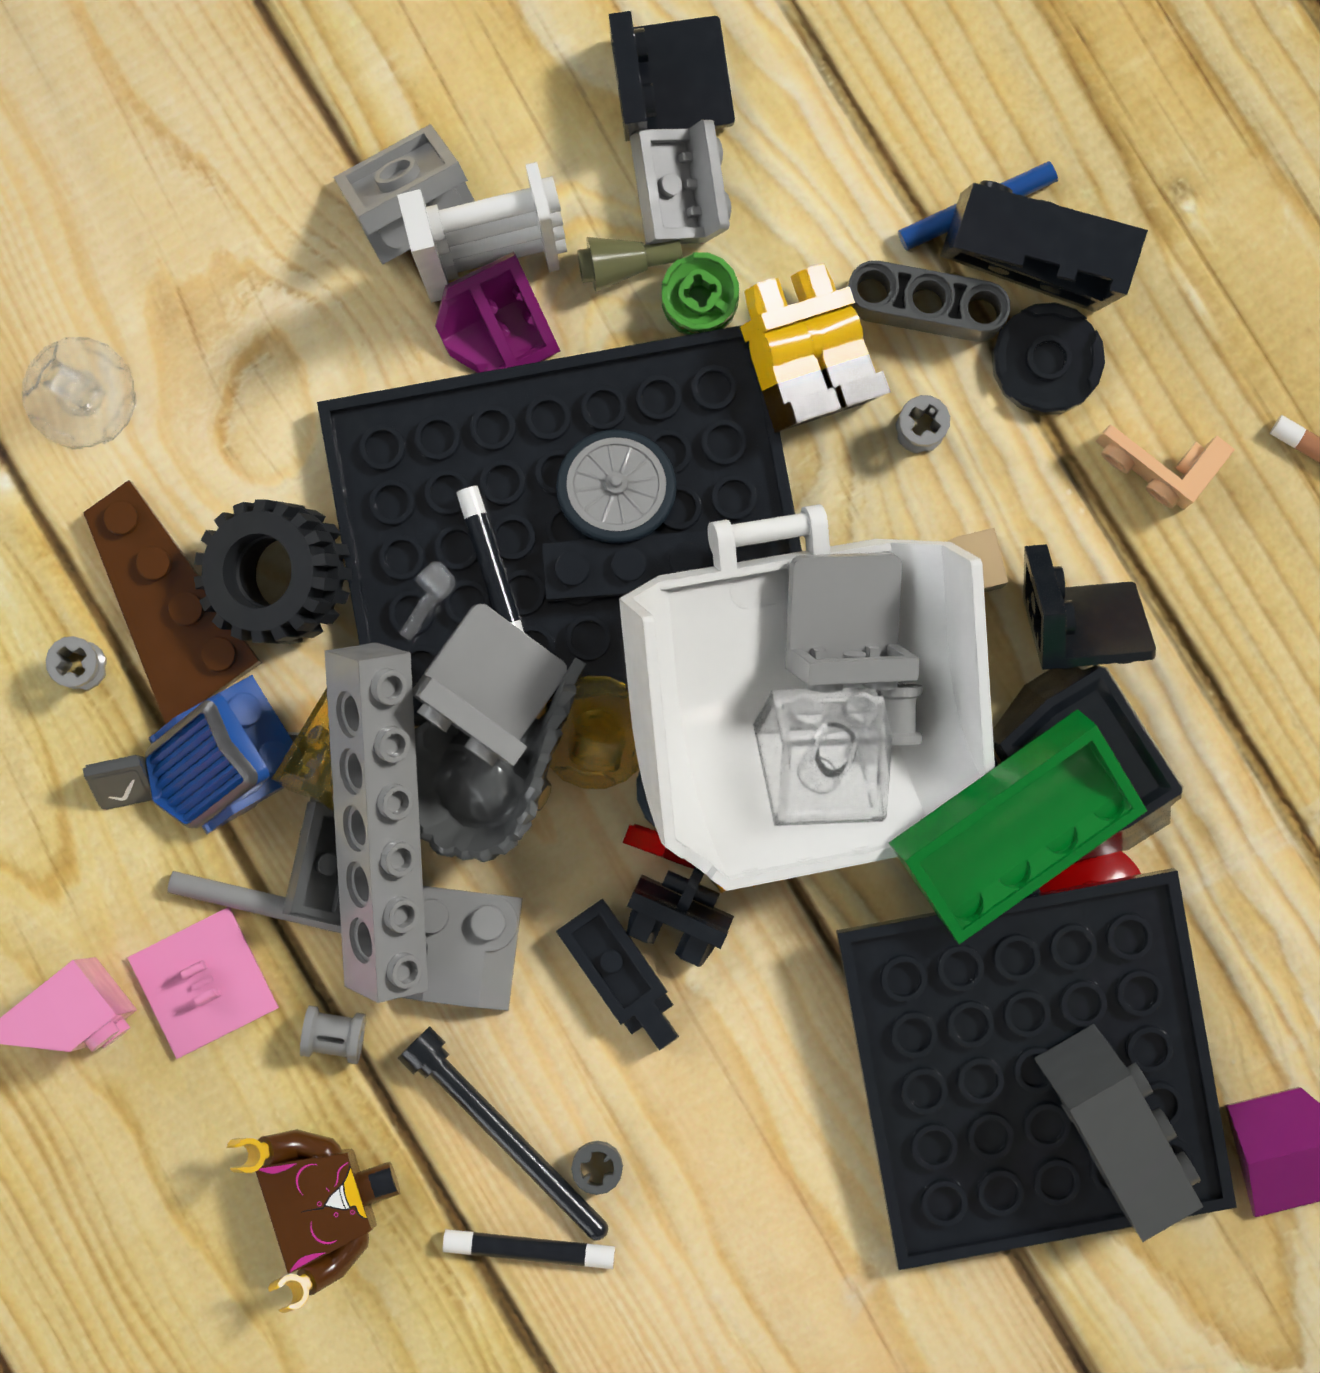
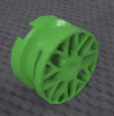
[662,252,739,335]

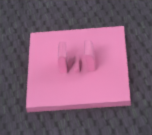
[127,907,279,1059]

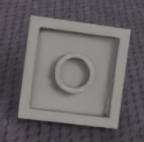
[334,124,475,265]

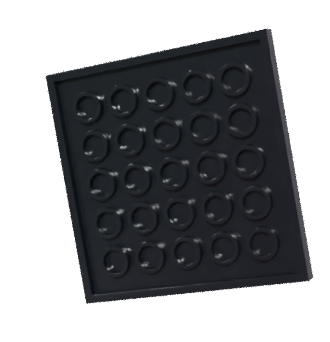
[836,868,1237,1270]

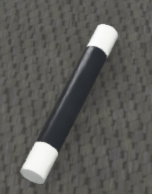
[456,486,524,632]
[443,1229,615,1269]

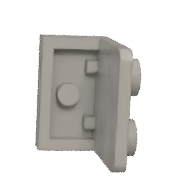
[785,552,919,693]
[412,604,567,767]

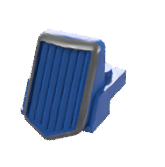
[145,675,311,834]

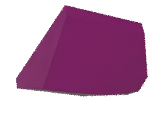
[435,252,561,373]
[1225,1087,1320,1217]

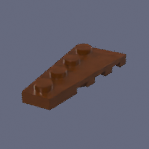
[83,480,262,724]

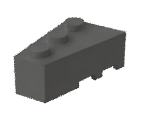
[1034,1024,1203,1242]

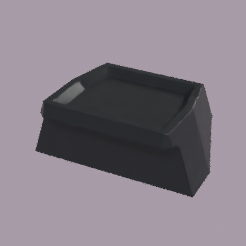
[993,665,1183,861]

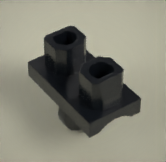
[626,867,734,967]

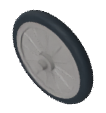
[556,430,676,544]

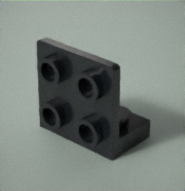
[609,11,735,141]
[1023,544,1156,670]

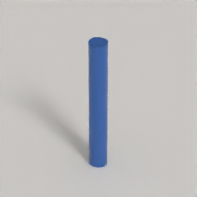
[898,161,1058,251]

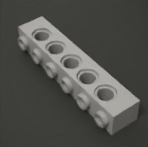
[325,643,428,1003]

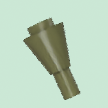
[577,237,683,292]

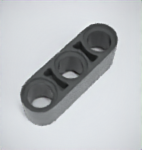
[847,261,1010,342]

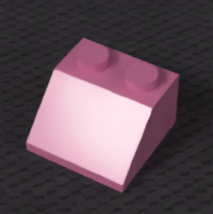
[0,957,137,1052]

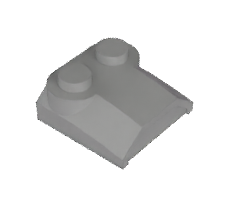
[402,886,523,1011]

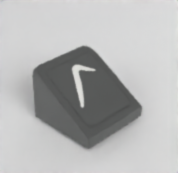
[83,755,152,810]

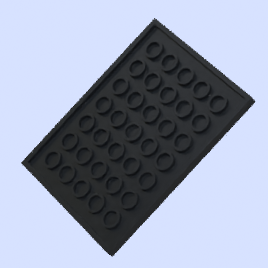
[317,325,802,728]

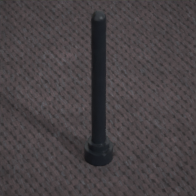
[398,1026,608,1240]

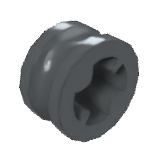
[571,1141,623,1195]

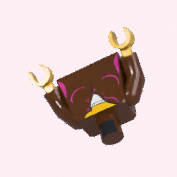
[227,1129,400,1313]

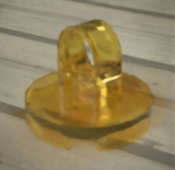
[540,676,639,789]

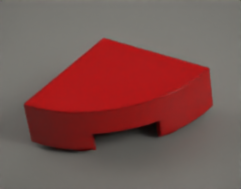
[623,823,695,869]

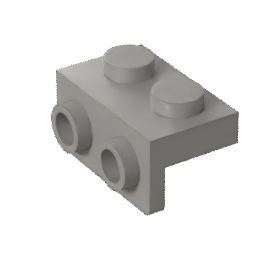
[630,120,731,245]

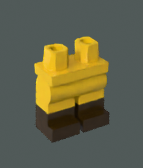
[740,263,891,433]

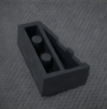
[940,180,1148,312]

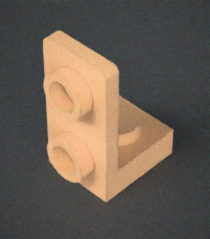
[1096,425,1235,510]

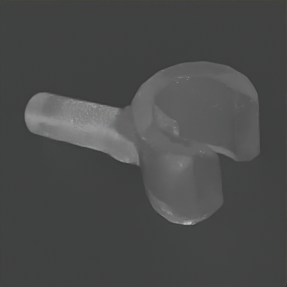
[400,562,455,640]

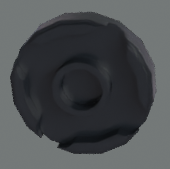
[992,302,1105,416]

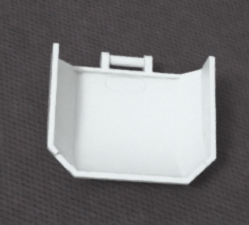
[619,504,995,891]

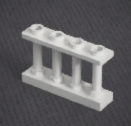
[397,162,567,302]

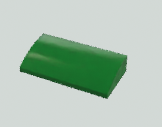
[889,709,1147,944]

